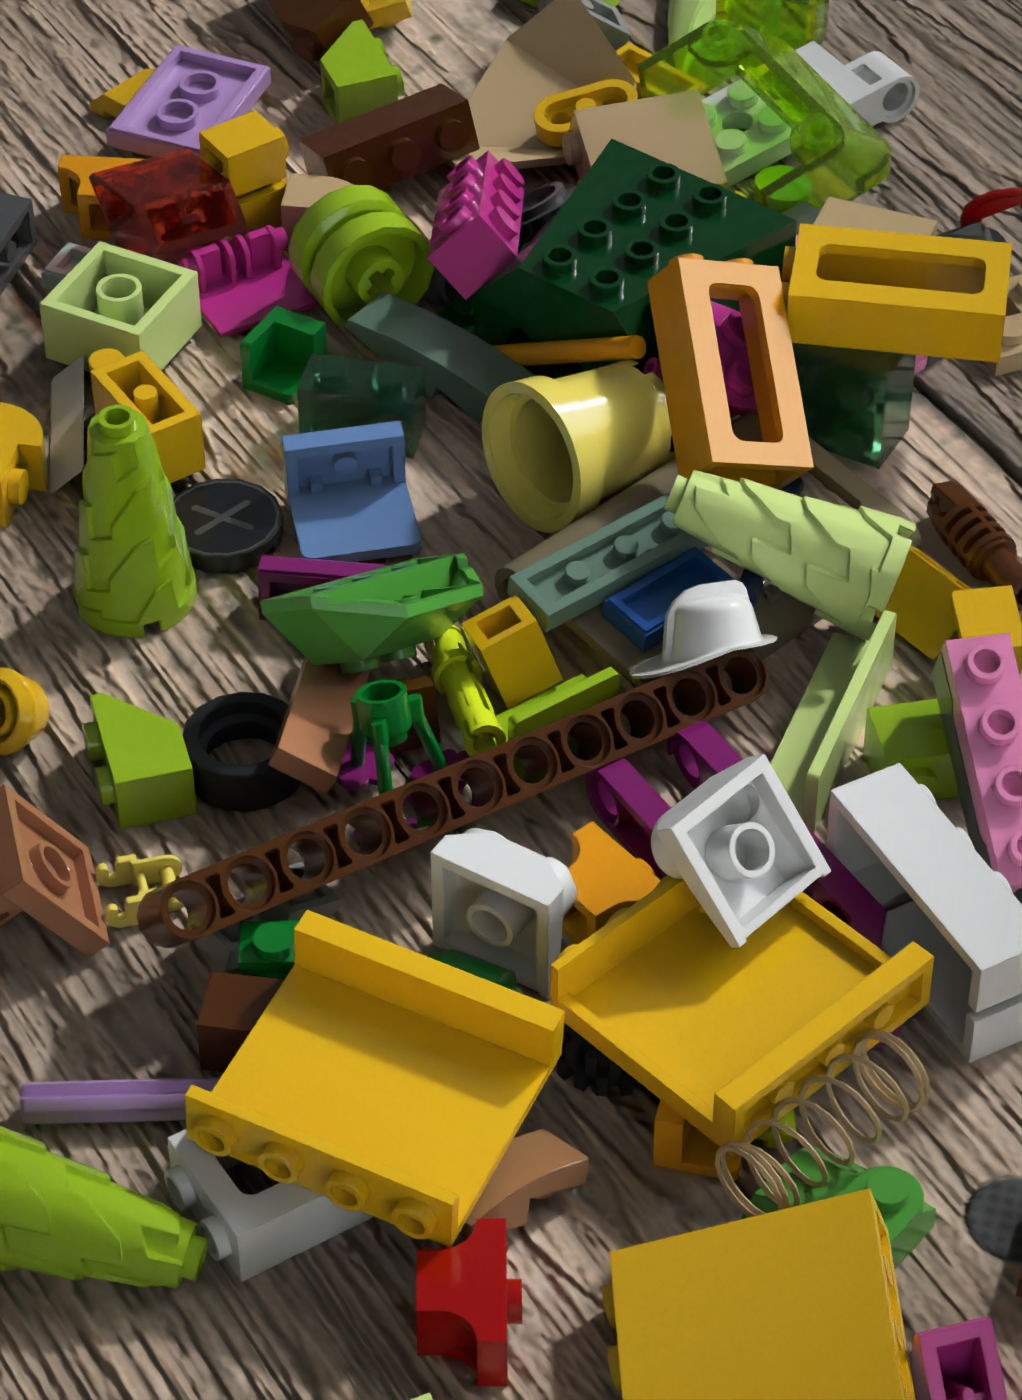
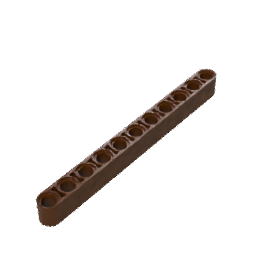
[137,648,769,948]

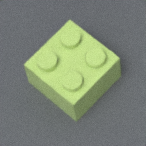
[39,241,202,372]

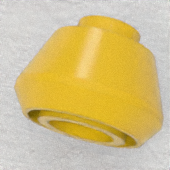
[0,667,49,755]

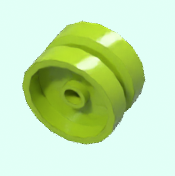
[288,185,434,330]

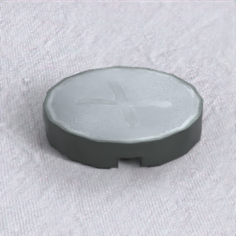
[174,479,284,573]

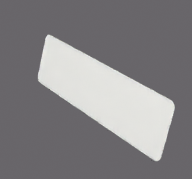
[50,356,84,493]

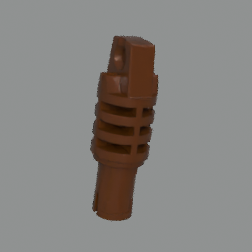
[926,480,1022,611]

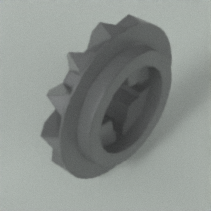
[519,181,576,240]

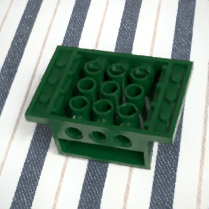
[434,139,837,452]

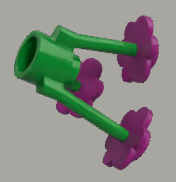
[336,679,471,840]

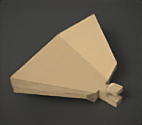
[447,0,636,169]

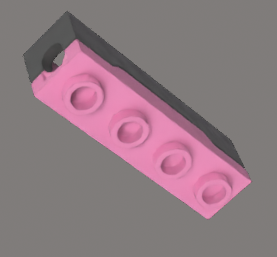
[931,633,1022,904]

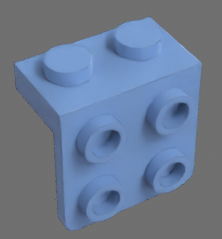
[282,421,421,562]

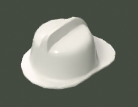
[629,580,777,679]

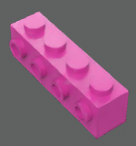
[427,150,524,300]

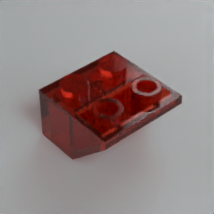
[89,148,250,266]

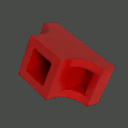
[416,1218,522,1386]

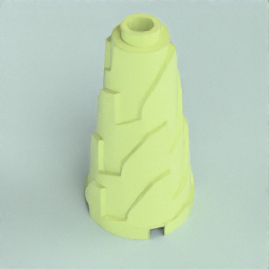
[664,470,916,640]

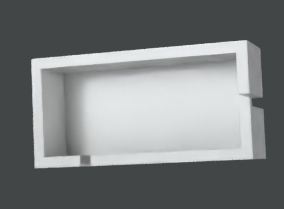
[826,763,1022,1063]

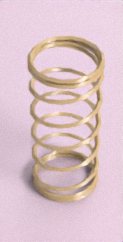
[715,1029,930,1217]

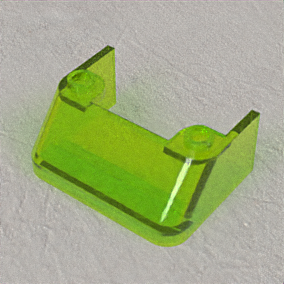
[637,19,891,213]

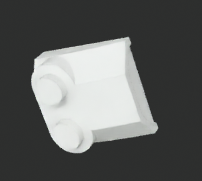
[651,754,831,948]
[430,828,577,999]

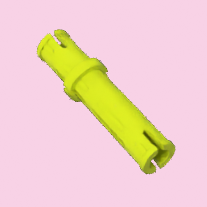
[424,625,506,756]

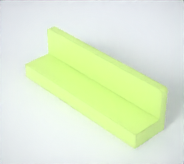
[770,610,897,833]

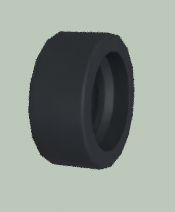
[183,692,302,812]

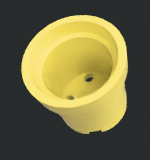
[482,359,676,533]

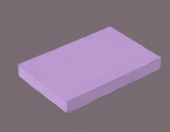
[106,45,271,169]

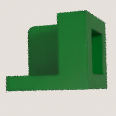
[240,306,327,404]

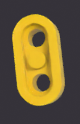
[533,79,638,147]

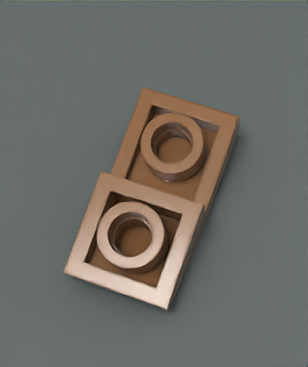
[458,1128,590,1238]

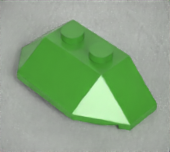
[260,553,484,674]

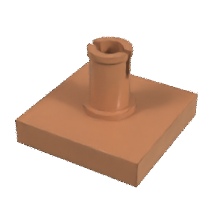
[0,784,110,958]

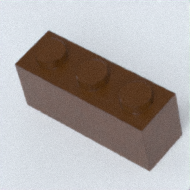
[299,83,480,190]

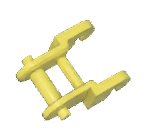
[95,854,184,928]

